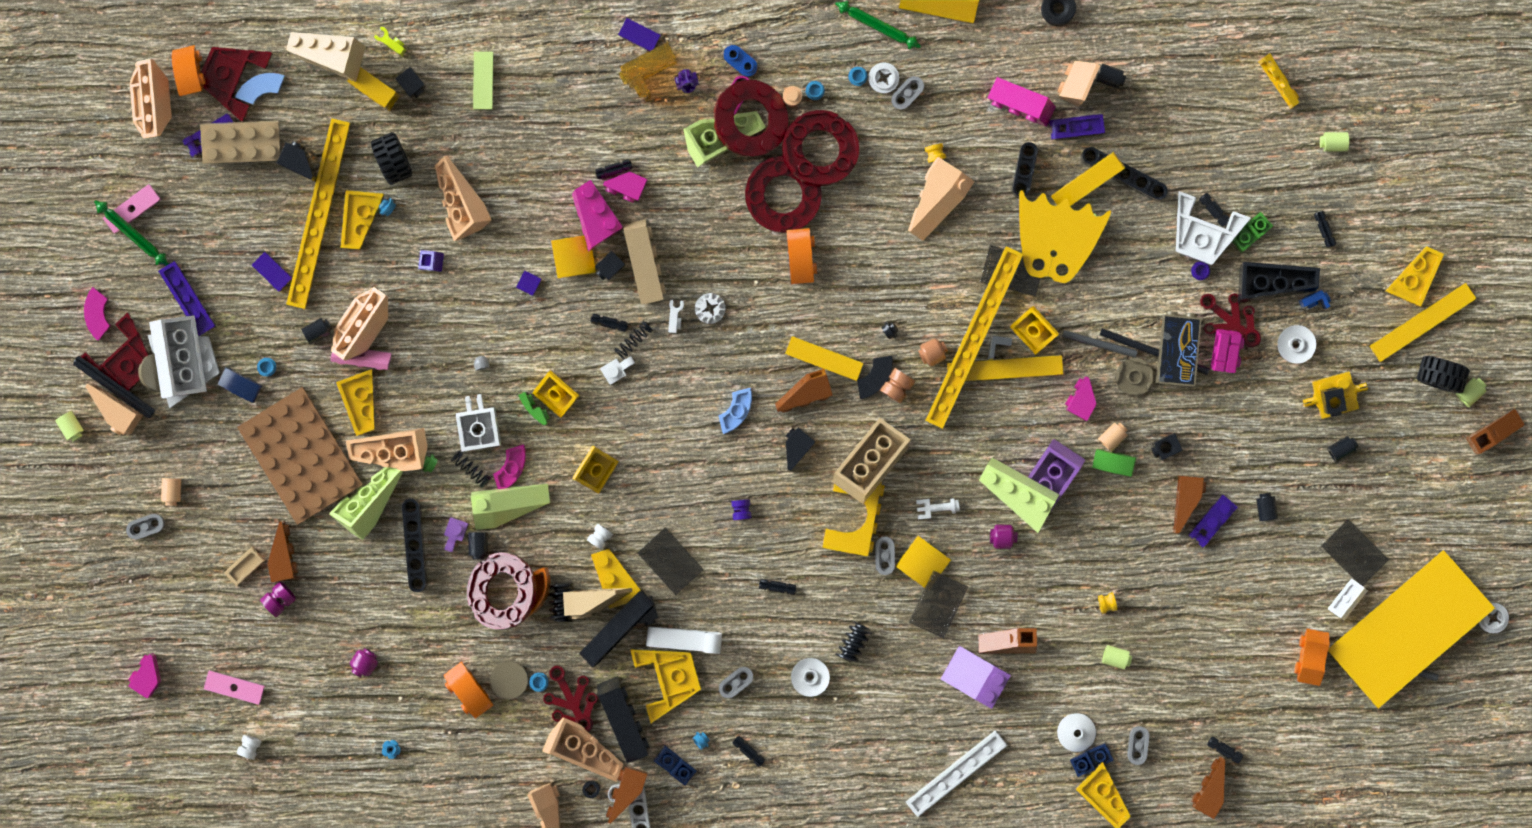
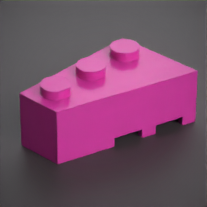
[988,77,1056,127]
[572,180,623,252]

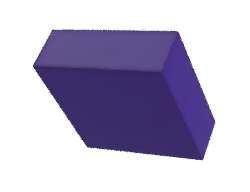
[516,270,542,296]

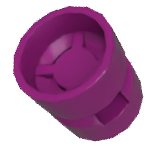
[260,581,297,618]

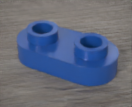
[724,45,757,77]

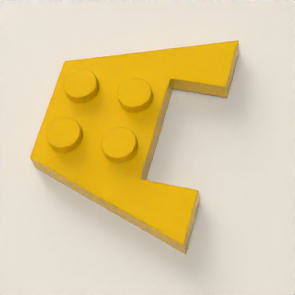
[630,649,701,723]

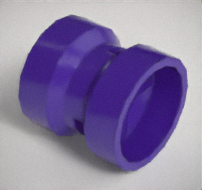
[731,499,752,520]

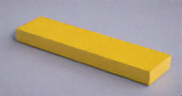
[1051,152,1125,206]
[785,336,863,381]

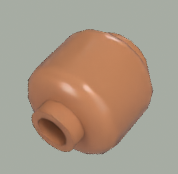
[918,338,948,366]

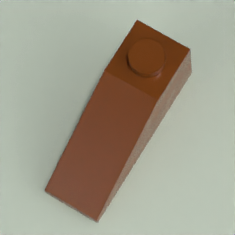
[1173,476,1206,534]

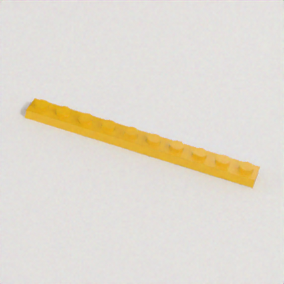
[286,118,351,309]
[925,246,1023,429]

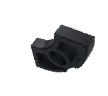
[857,356,893,399]

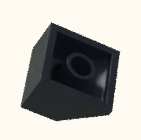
[276,141,317,182]

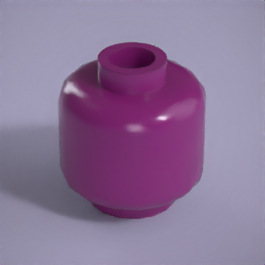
[990,524,1018,550]
[350,648,378,678]

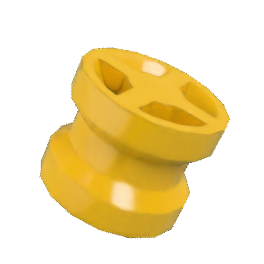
[925,143,947,163]
[1098,592,1117,614]

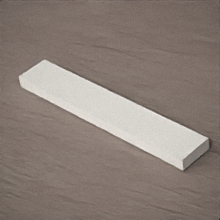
[906,730,1008,817]

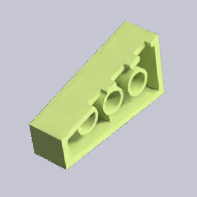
[979,458,1059,533]

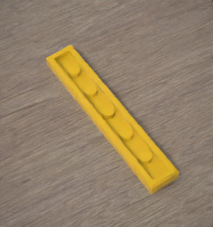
[1369,283,1476,362]
[947,355,1063,381]

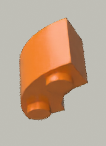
[172,45,205,96]
[787,228,817,284]
[528,567,551,617]
[1294,628,1330,686]
[443,662,494,719]

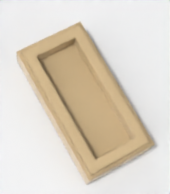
[224,547,266,587]

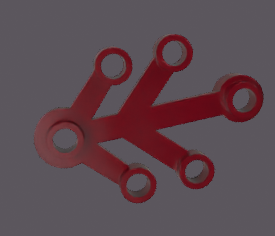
[1199,293,1261,348]
[543,665,598,732]

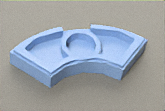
[235,73,285,105]
[719,388,752,434]

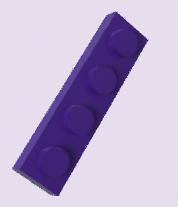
[158,261,216,336]

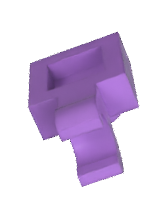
[444,517,469,552]

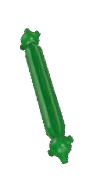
[835,1,921,49]
[94,200,169,266]

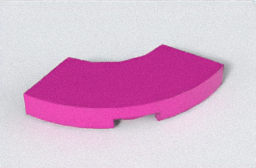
[84,287,111,341]
[493,444,526,489]

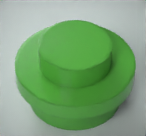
[423,454,438,473]

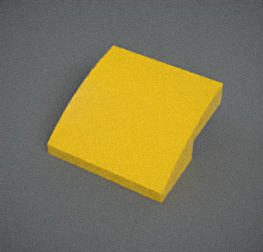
[551,236,596,279]
[896,536,951,591]

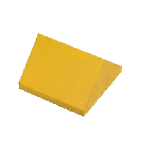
[1010,306,1059,355]
[532,370,580,418]
[572,446,619,494]

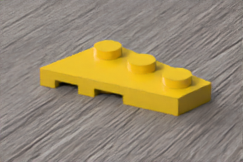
[1258,53,1300,109]
[340,190,385,250]
[1385,246,1444,307]
[336,369,374,436]
[591,549,641,609]
[1076,762,1131,828]

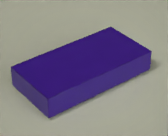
[618,18,661,53]
[252,252,292,292]

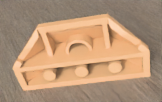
[130,59,172,138]
[331,287,388,361]

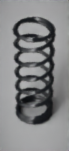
[614,320,653,360]
[450,450,491,488]

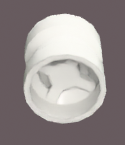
[587,524,613,550]
[237,735,262,760]

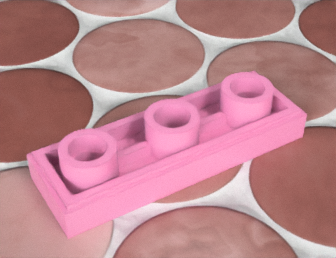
[103,184,161,234]
[331,350,391,370]
[204,670,265,705]

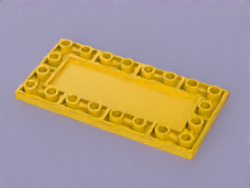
[1328,550,1495,709]

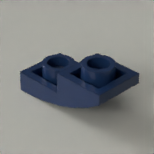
[218,367,262,403]
[1070,742,1114,777]
[654,745,697,786]

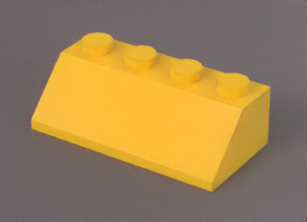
[899,0,979,24]

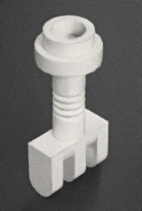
[916,498,960,519]

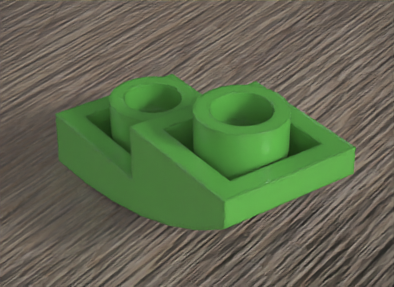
[1232,212,1273,253]
[518,392,550,426]
[1092,448,1136,476]

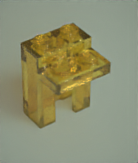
[619,42,677,101]

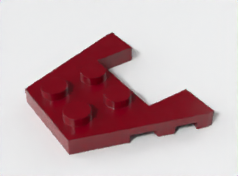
[201,47,273,122]
[81,313,149,391]

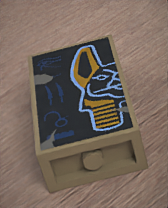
[1155,311,1202,387]

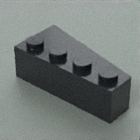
[1238,262,1320,304]
[597,676,650,764]

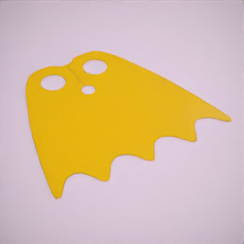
[1019,190,1111,283]

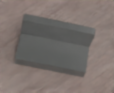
[987,336,1012,360]

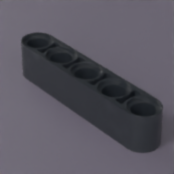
[1080,147,1168,201]
[402,498,428,592]
[579,590,655,668]

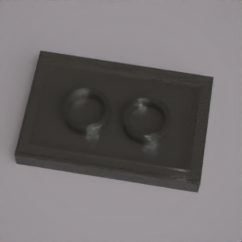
[980,245,1044,296]
[1321,519,1389,586]
[637,527,704,595]
[909,570,968,639]

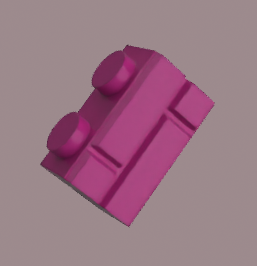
[1210,329,1244,373]

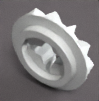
[868,63,899,94]
[695,293,725,324]
[1479,603,1509,633]

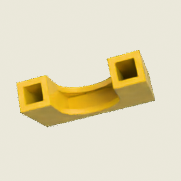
[822,482,885,556]

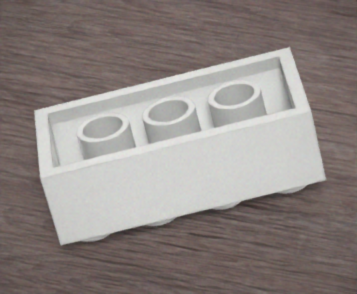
[149,316,207,398]

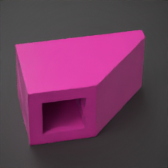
[603,172,648,203]
[1065,376,1096,421]
[128,653,161,699]

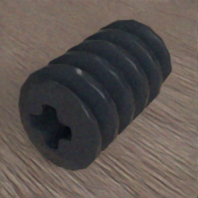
[548,583,574,622]
[835,620,873,663]

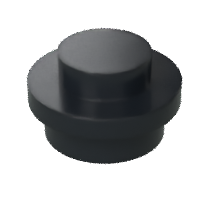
[882,321,899,339]

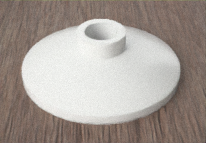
[1278,325,1316,364]
[791,658,830,697]
[1057,713,1096,752]

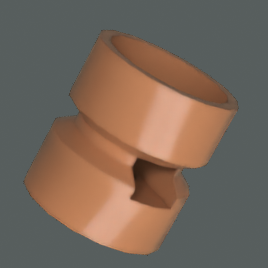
[880,368,915,404]

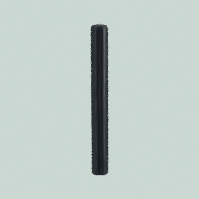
[73,356,155,418]

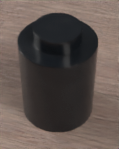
[1096,63,1126,89]
[301,317,332,345]
[1327,436,1358,464]
[1256,493,1278,521]
[468,532,488,559]

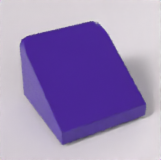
[418,250,444,272]

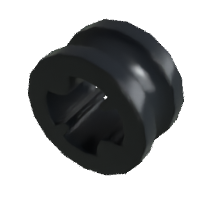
[582,780,600,798]

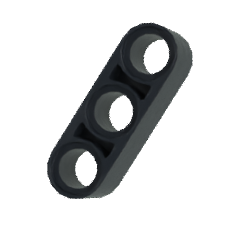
[1012,142,1038,198]

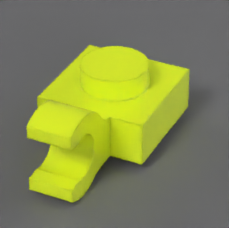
[374,27,407,56]

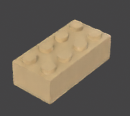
[200,121,281,164]
[832,418,911,504]

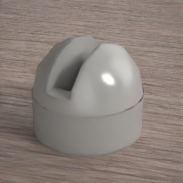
[474,356,490,371]

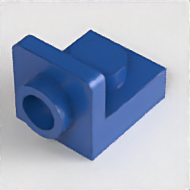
[1298,290,1331,309]

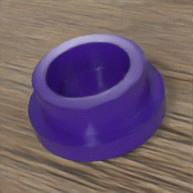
[1191,261,1210,280]

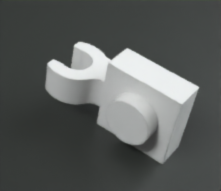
[668,300,684,333]
[600,356,635,385]

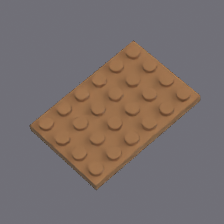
[237,387,363,525]

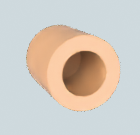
[783,86,802,108]
[1098,422,1128,452]
[161,478,181,506]

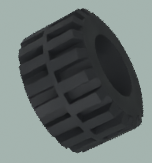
[371,132,412,185]
[1416,356,1470,393]

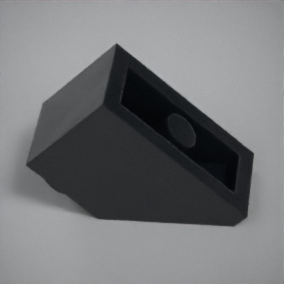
[785,427,815,471]

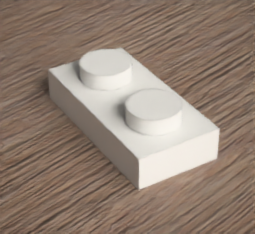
[1328,579,1368,621]

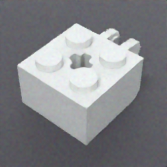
[456,394,501,452]

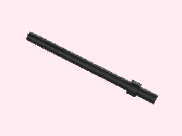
[1099,328,1210,375]

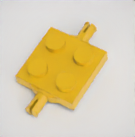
[1303,371,1368,419]

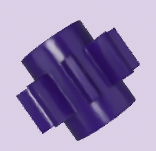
[674,69,699,93]

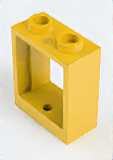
[347,67,400,111]

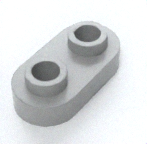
[891,76,924,110]
[126,514,165,540]
[875,536,895,575]
[719,667,753,698]
[1127,726,1149,765]

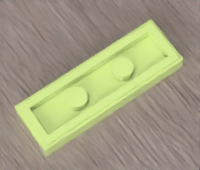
[473,52,494,110]

